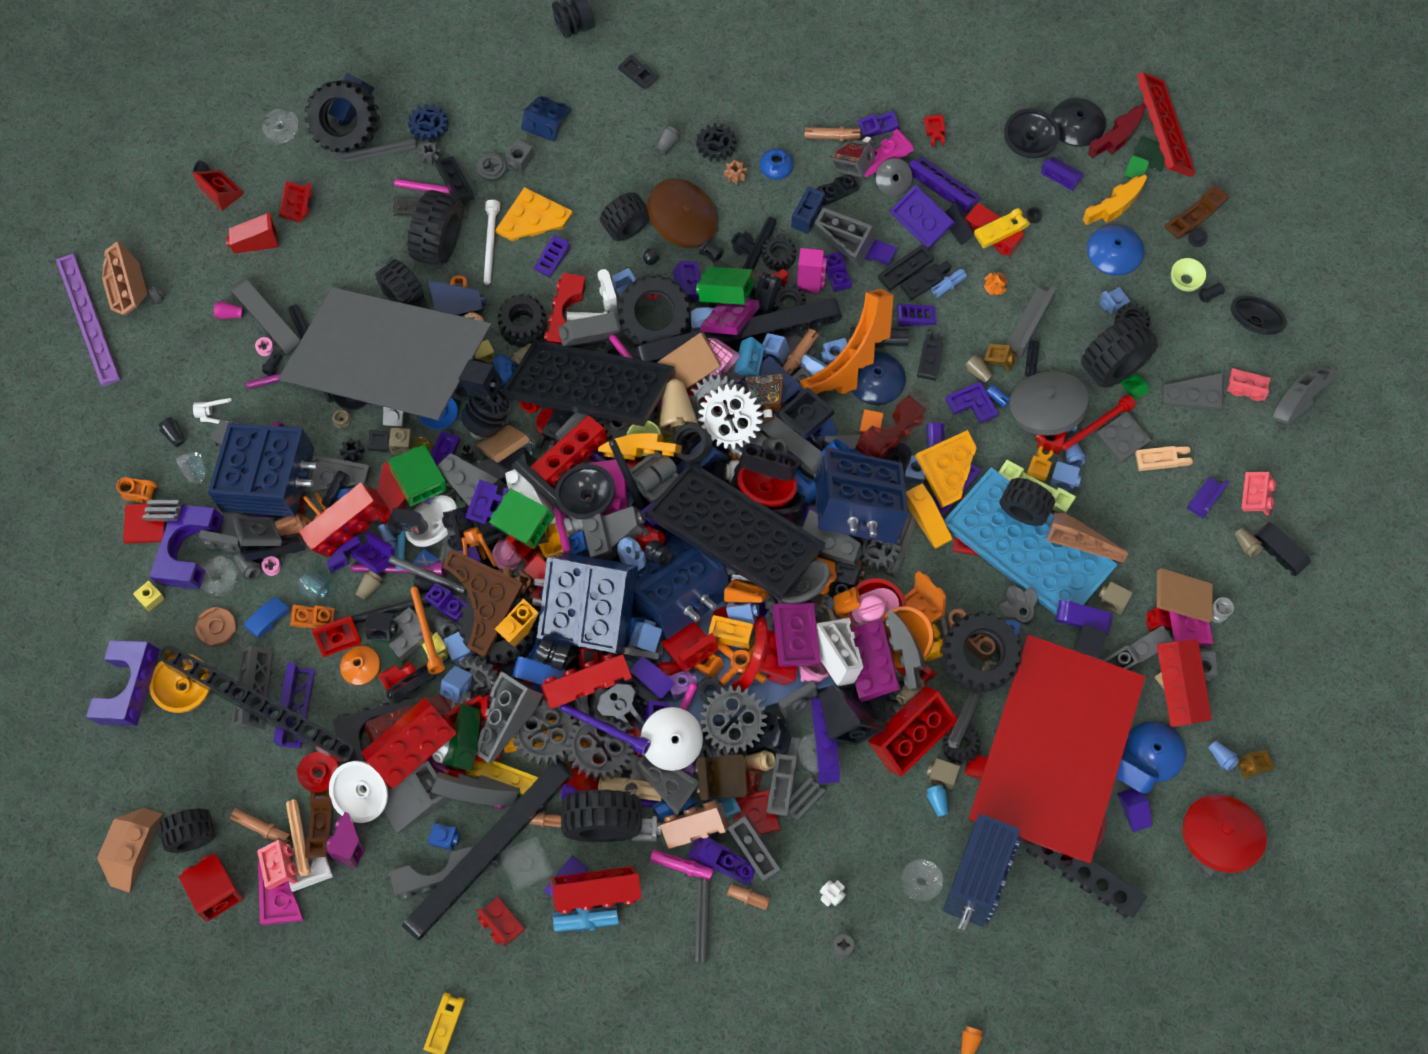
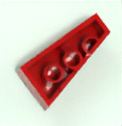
[540,653,632,709]

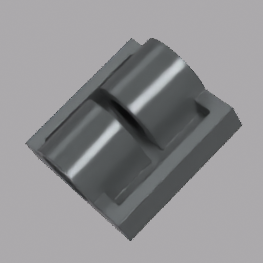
[629,451,679,504]

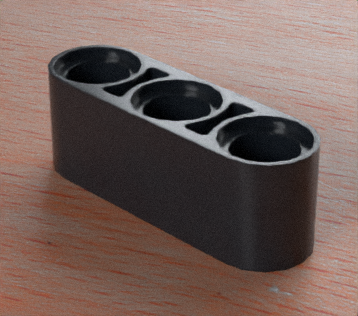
[739,443,800,481]
[1254,522,1311,576]

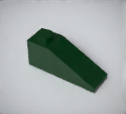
[443,704,481,771]

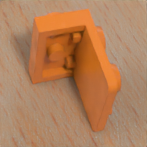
[904,571,946,624]

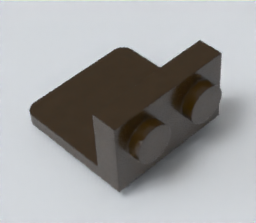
[695,754,748,800]

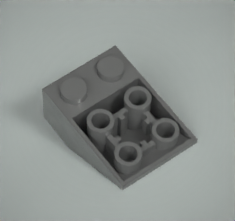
[384,761,452,834]

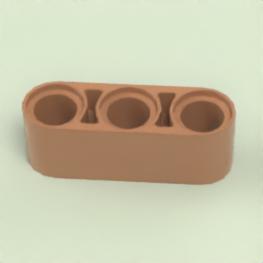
[948,609,996,661]

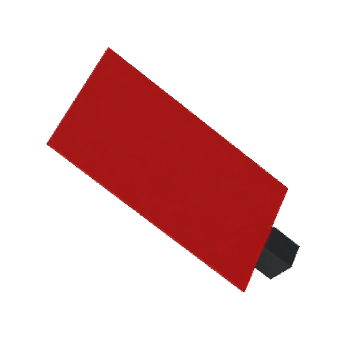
[968,624,1145,864]

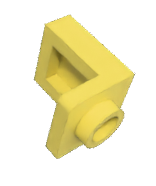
[422,632,449,661]

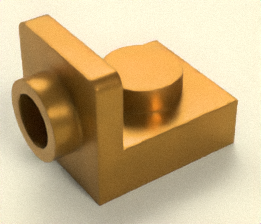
[984,344,1017,371]
[1238,750,1275,780]

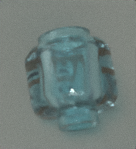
[298,571,329,601]

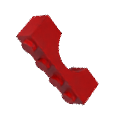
[544,273,586,345]

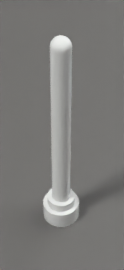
[484,200,500,285]

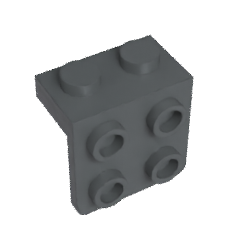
[199,509,251,553]

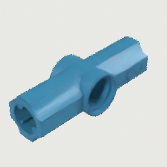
[553,906,619,932]

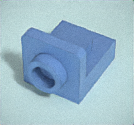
[1100,287,1130,315]

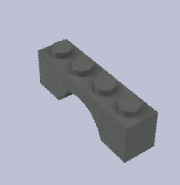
[389,846,472,901]

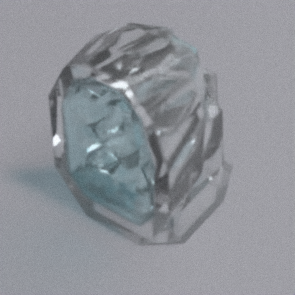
[176,451,206,485]

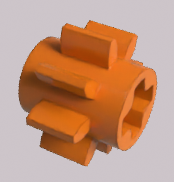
[984,272,1008,296]

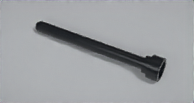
[609,439,647,511]
[352,591,431,624]

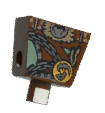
[745,374,783,422]

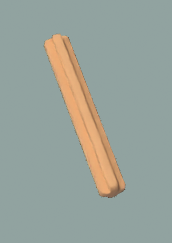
[286,799,311,876]

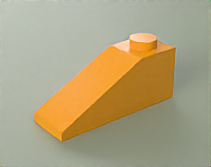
[906,483,952,549]

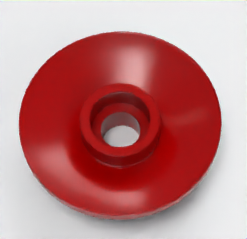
[297,752,339,792]

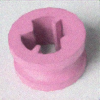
[255,337,274,356]
[261,556,281,576]

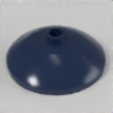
[852,352,906,405]

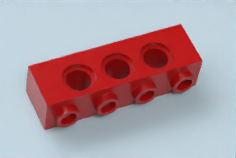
[530,415,608,488]

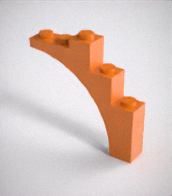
[800,289,894,395]

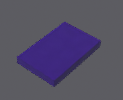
[889,184,955,250]

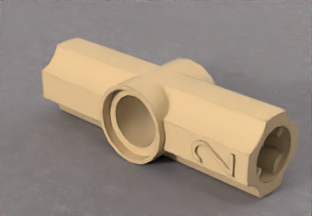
[598,776,662,801]

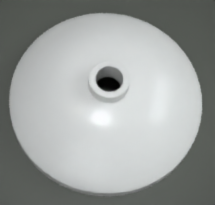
[405,495,458,547]
[641,707,703,771]
[329,761,388,823]

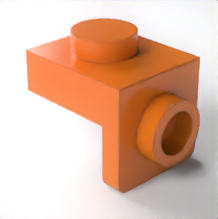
[833,587,861,619]

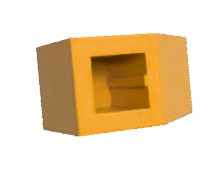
[495,599,539,647]

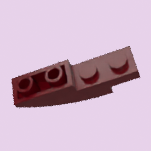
[1088,103,1146,159]

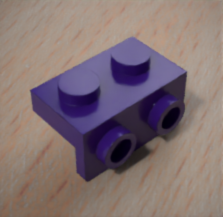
[352,531,395,574]

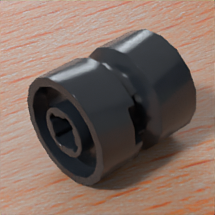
[534,636,571,671]

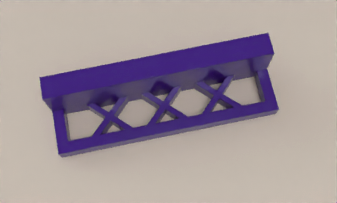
[909,156,981,214]
[273,662,315,749]

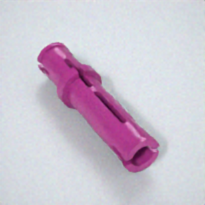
[650,849,714,881]

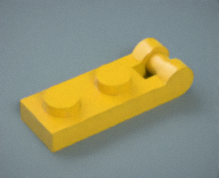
[974,208,1030,249]
[423,992,466,1054]

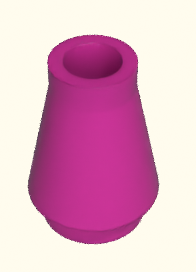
[214,300,243,319]

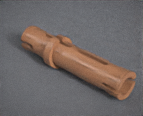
[805,126,860,141]
[782,329,819,376]
[230,808,291,844]

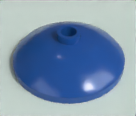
[1087,225,1144,276]
[1123,722,1186,782]

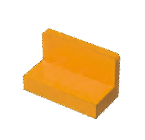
[708,615,754,650]

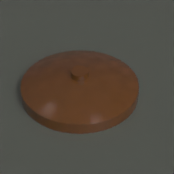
[647,178,718,249]

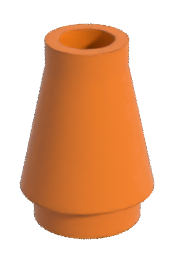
[960,1026,983,1054]

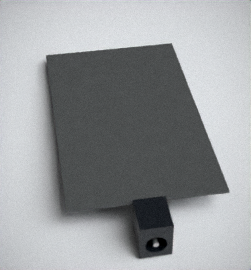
[278,287,503,420]

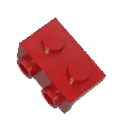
[278,181,313,223]

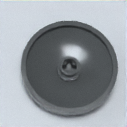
[1010,371,1089,435]

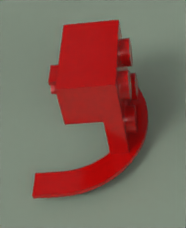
[731,616,798,692]

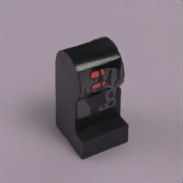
[386,508,428,535]

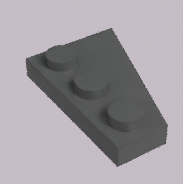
[303,455,370,493]

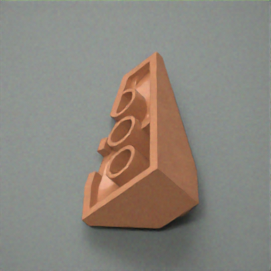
[1046,512,1128,563]

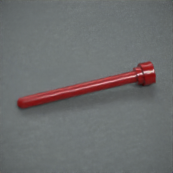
[1061,394,1136,451]

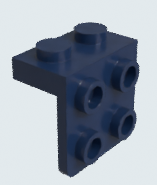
[521,96,571,141]

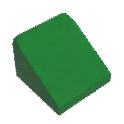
[1124,155,1149,179]
[1121,374,1149,400]

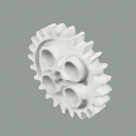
[698,384,763,449]

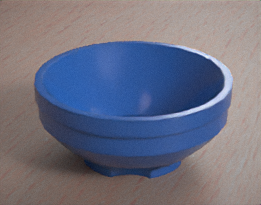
[760,148,793,180]
[493,354,517,390]

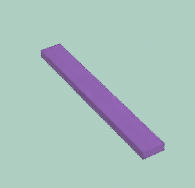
[56,253,120,387]

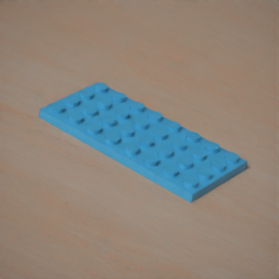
[944,467,1118,615]

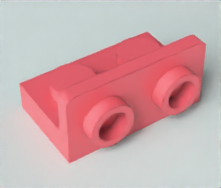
[1227,368,1270,401]
[1241,472,1276,516]
[257,840,298,890]

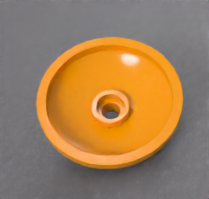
[149,654,210,713]

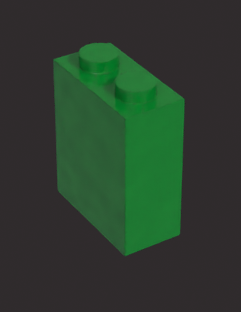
[696,267,754,305]
[388,445,446,507]
[489,488,555,549]

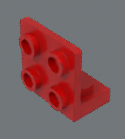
[662,621,718,673]

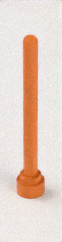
[410,586,445,674]

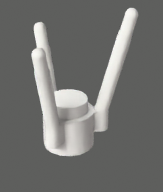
[193,398,237,424]

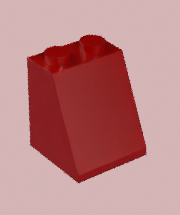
[178,853,244,922]

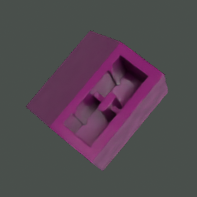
[326,812,365,869]

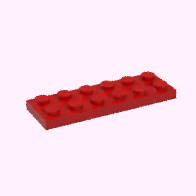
[1137,71,1196,177]

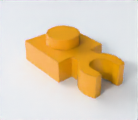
[1026,446,1053,482]

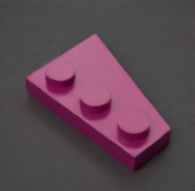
[864,129,914,178]
[258,861,304,925]

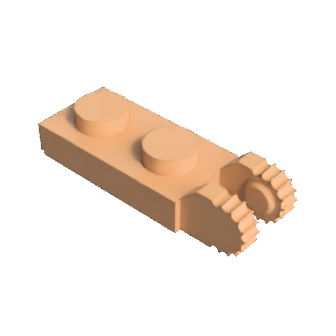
[1135,446,1193,471]

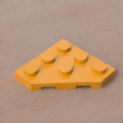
[495,187,573,241]
[915,430,977,508]

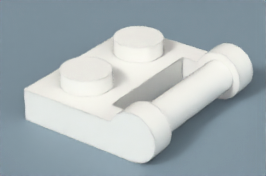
[598,269,617,313]

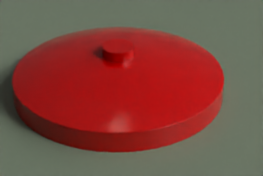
[1182,795,1267,873]

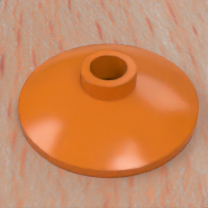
[340,646,380,685]

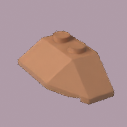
[102,241,148,316]
[97,808,163,893]

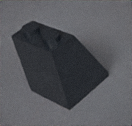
[819,685,887,746]

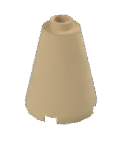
[659,379,698,436]

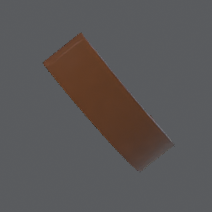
[1164,185,1229,239]
[305,789,333,858]

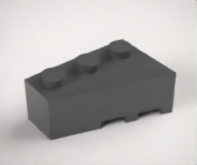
[802,510,862,566]

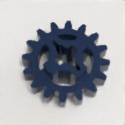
[408,104,449,142]

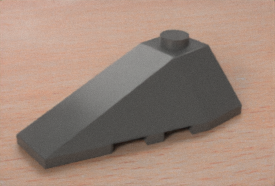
[476,671,543,763]

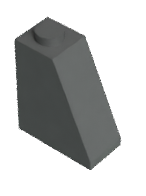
[558,312,621,346]
[598,506,646,561]

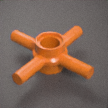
[718,643,767,687]

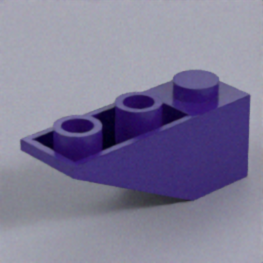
[687,837,756,885]

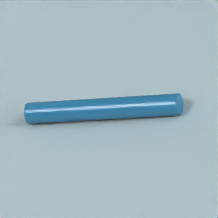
[396,531,406,570]

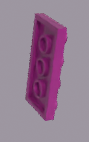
[851,618,900,702]

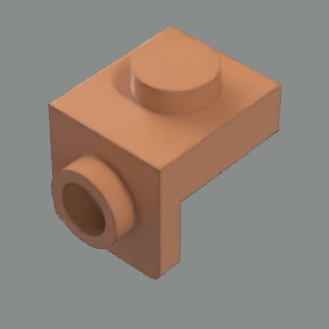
[275,514,307,536]

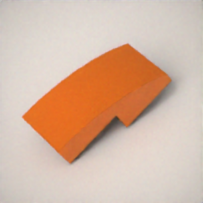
[290,605,335,628]

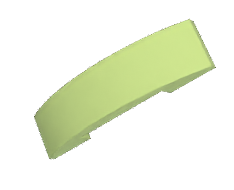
[998,460,1076,513]

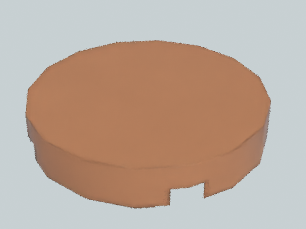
[195,607,237,646]

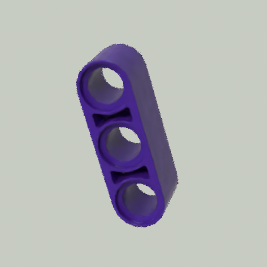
[1055,600,1113,635]

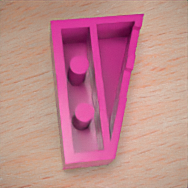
[797,248,827,294]

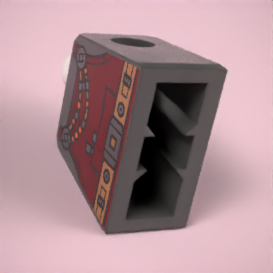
[830,137,875,177]

